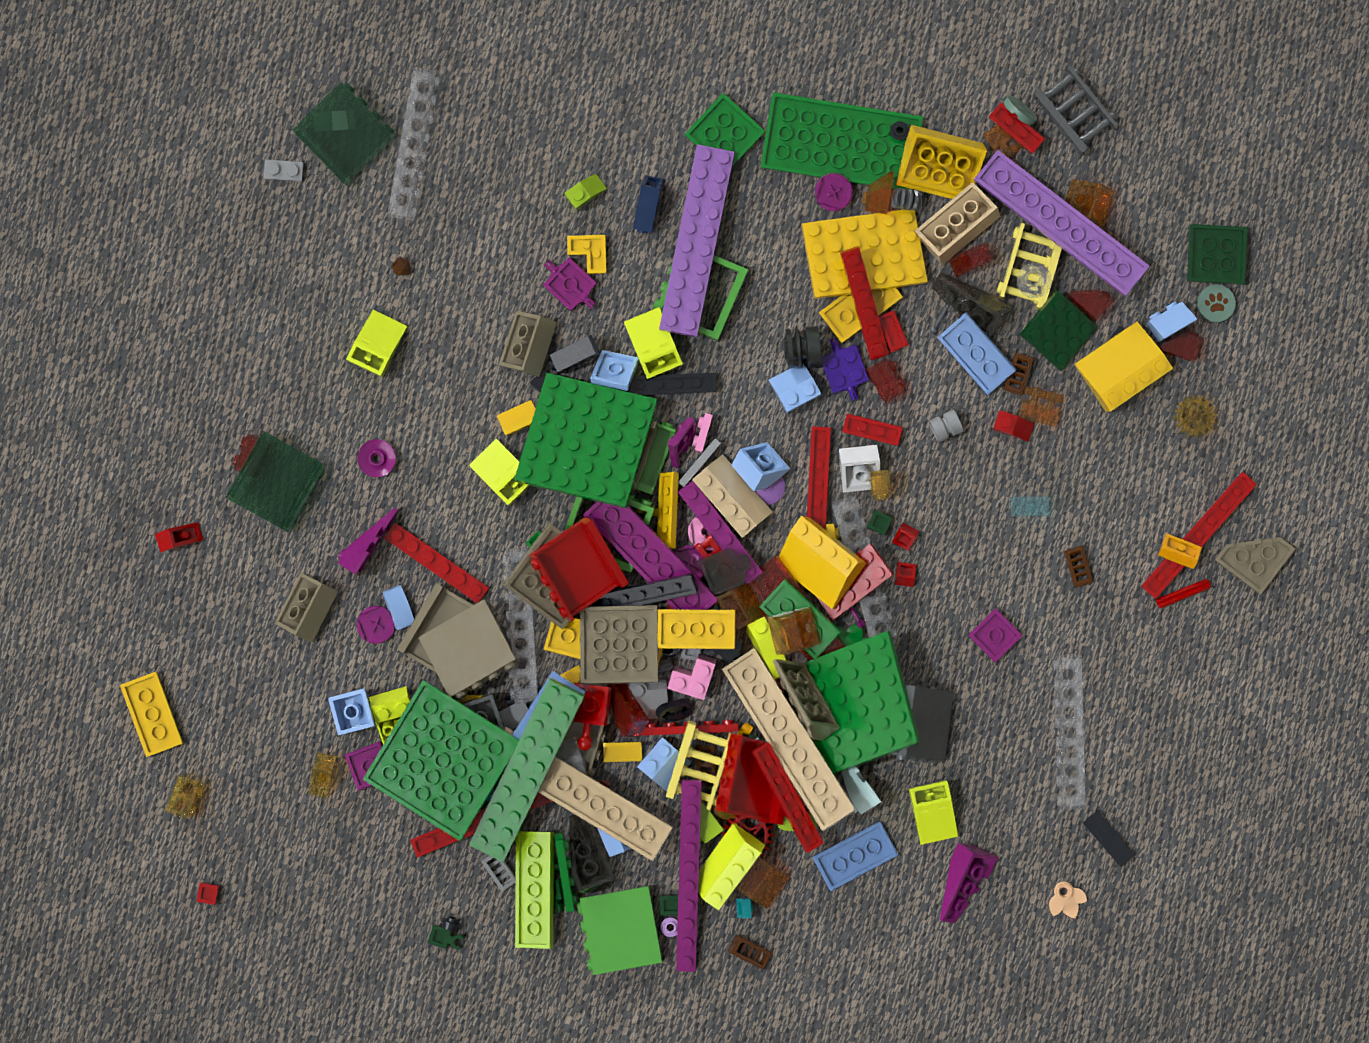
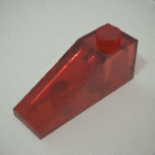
[607,684,650,737]

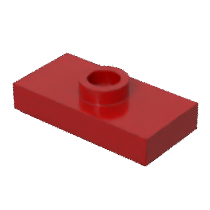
[879,310,909,353]

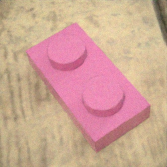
[692,413,713,453]

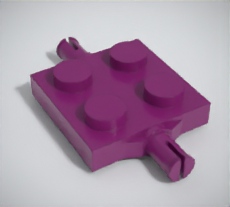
[543,258,597,311]

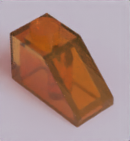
[862,171,894,214]

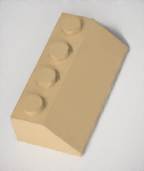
[915,182,1000,265]
[692,454,773,538]

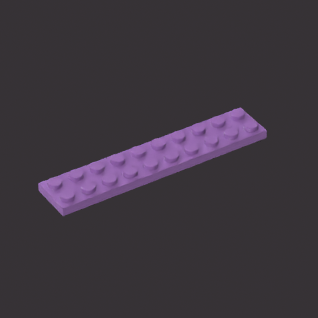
[659,144,734,338]
[974,150,1150,297]

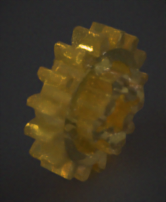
[1173,395,1216,437]

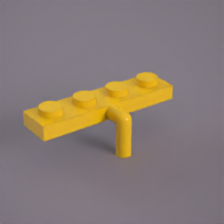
[638,472,679,549]

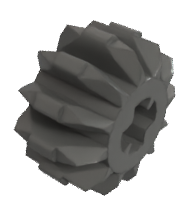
[890,188,923,211]

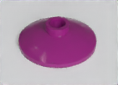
[357,439,396,478]

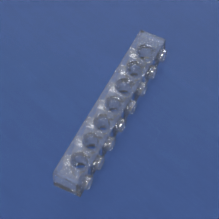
[387,67,440,223]
[831,496,898,644]
[502,547,538,704]
[1053,655,1086,810]

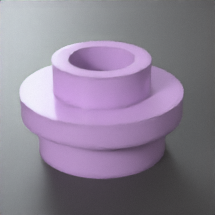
[661,917,678,937]

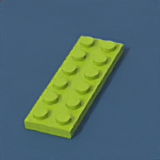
[515,831,554,949]

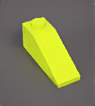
[746,617,786,680]

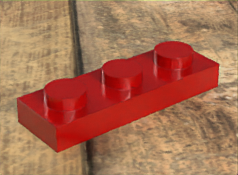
[988,102,1045,154]
[842,414,902,446]

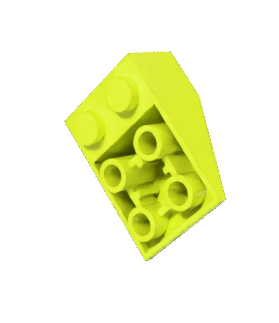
[624,307,683,379]
[346,310,408,378]
[469,439,531,506]
[369,686,411,745]
[908,780,958,845]

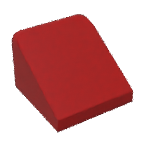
[892,522,919,551]
[894,562,917,587]

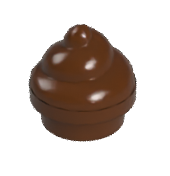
[391,256,411,276]

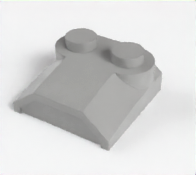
[628,679,668,720]

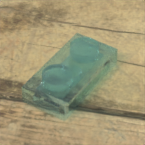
[1010,497,1049,516]

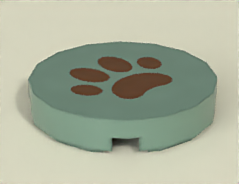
[1197,284,1236,323]

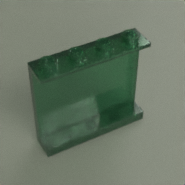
[291,82,395,186]
[225,430,326,532]

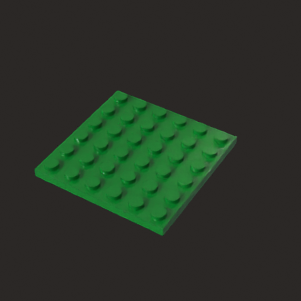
[514,373,658,509]
[804,631,921,774]
[363,680,519,841]

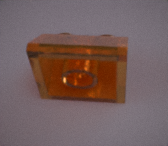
[1065,179,1115,227]

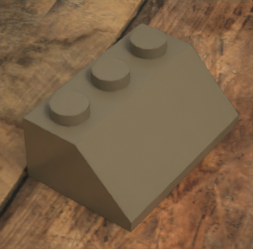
[499,311,557,377]
[274,573,338,643]

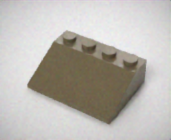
[773,659,840,741]

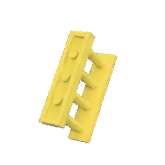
[997,223,1062,310]
[666,721,732,810]

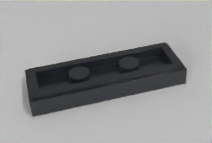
[1082,810,1135,867]

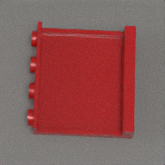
[529,517,629,622]
[715,734,791,825]

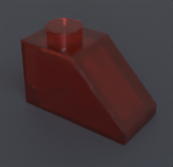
[948,243,993,277]
[1067,289,1112,321]
[1159,331,1202,362]

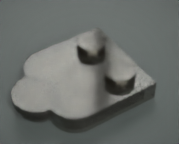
[698,548,751,595]

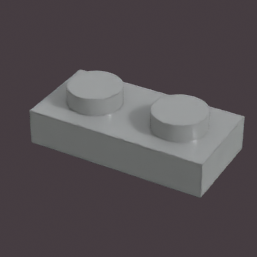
[264,159,304,182]

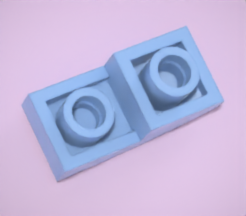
[382,585,414,630]

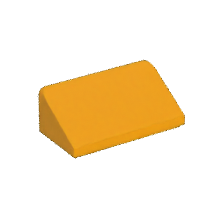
[1158,533,1202,569]

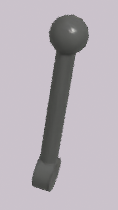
[930,298,954,333]

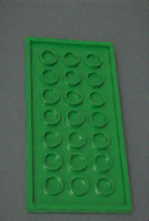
[760,92,923,190]

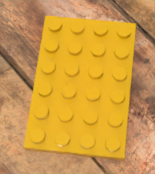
[801,210,928,299]

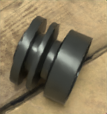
[783,326,821,369]

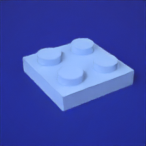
[591,350,639,391]

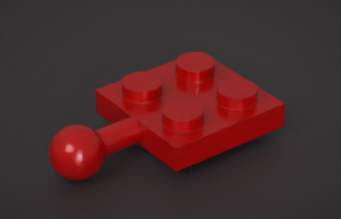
[572,683,612,751]

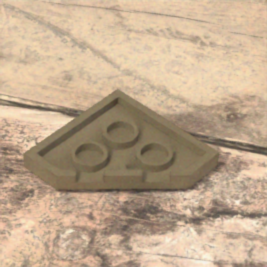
[1214,537,1295,595]

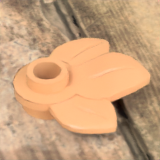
[1049,881,1087,918]

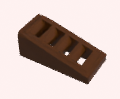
[1003,353,1034,396]
[1063,545,1093,588]
[696,745,716,786]
[728,934,772,970]

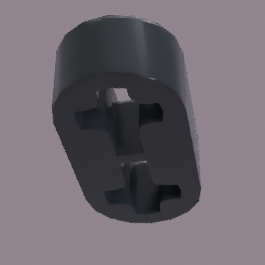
[655,698,692,723]

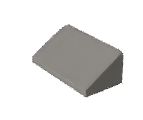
[500,700,529,731]

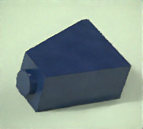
[633,175,663,233]

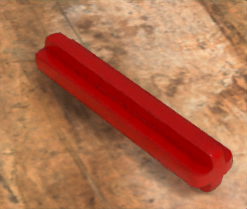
[1156,579,1211,608]

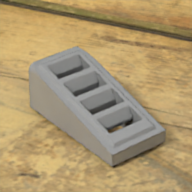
[479,854,516,892]

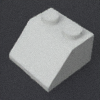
[839,445,881,493]

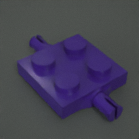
[821,338,869,401]

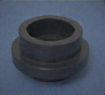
[890,121,909,141]
[442,916,461,932]

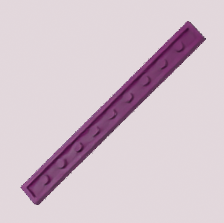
[676,780,701,972]

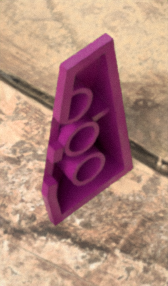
[337,508,399,576]
[940,843,998,923]

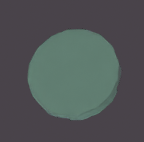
[1004,95,1037,125]

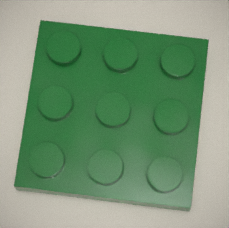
[684,93,765,168]

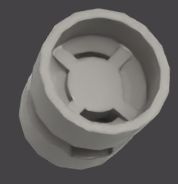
[929,410,963,443]

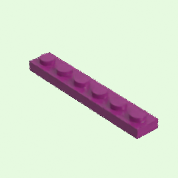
[678,481,763,584]

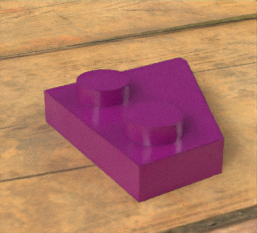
[668,417,696,469]

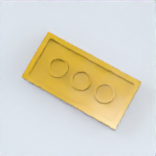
[819,288,903,344]
[657,609,736,649]
[120,671,184,757]

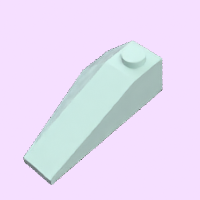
[841,767,881,814]

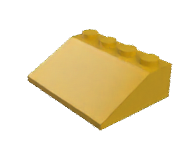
[897,125,987,199]
[1074,321,1173,412]
[776,516,866,609]

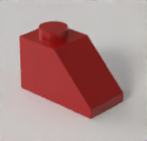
[992,410,1034,442]
[155,522,203,553]

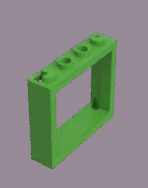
[652,255,748,342]
[564,494,656,573]

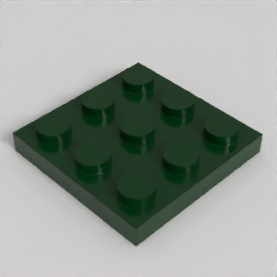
[1187,224,1248,285]
[1019,290,1097,371]

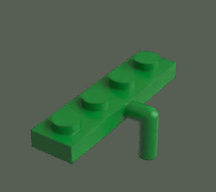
[554,833,577,912]

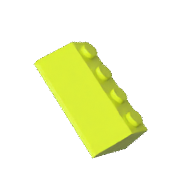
[698,823,765,910]

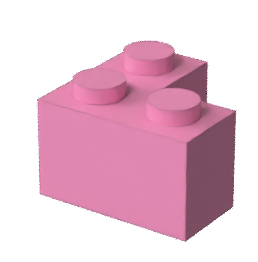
[667,653,717,700]

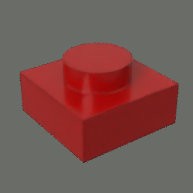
[196,882,219,905]

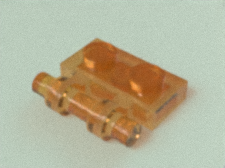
[983,125,1024,158]
[1018,386,1063,427]

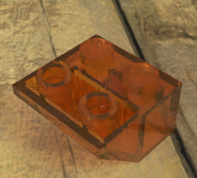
[716,583,767,633]
[767,607,820,655]
[736,856,789,909]

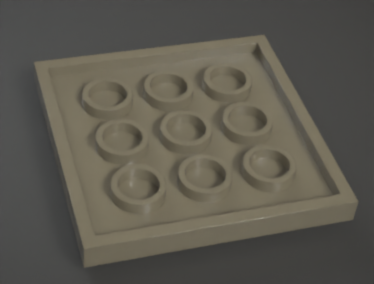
[503,523,569,630]
[580,605,658,684]

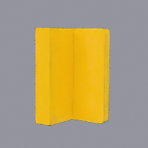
[497,400,535,436]
[603,742,642,762]

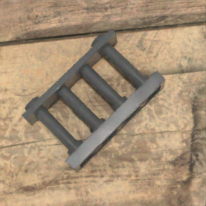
[1033,65,1118,155]

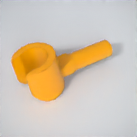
[737,723,753,736]

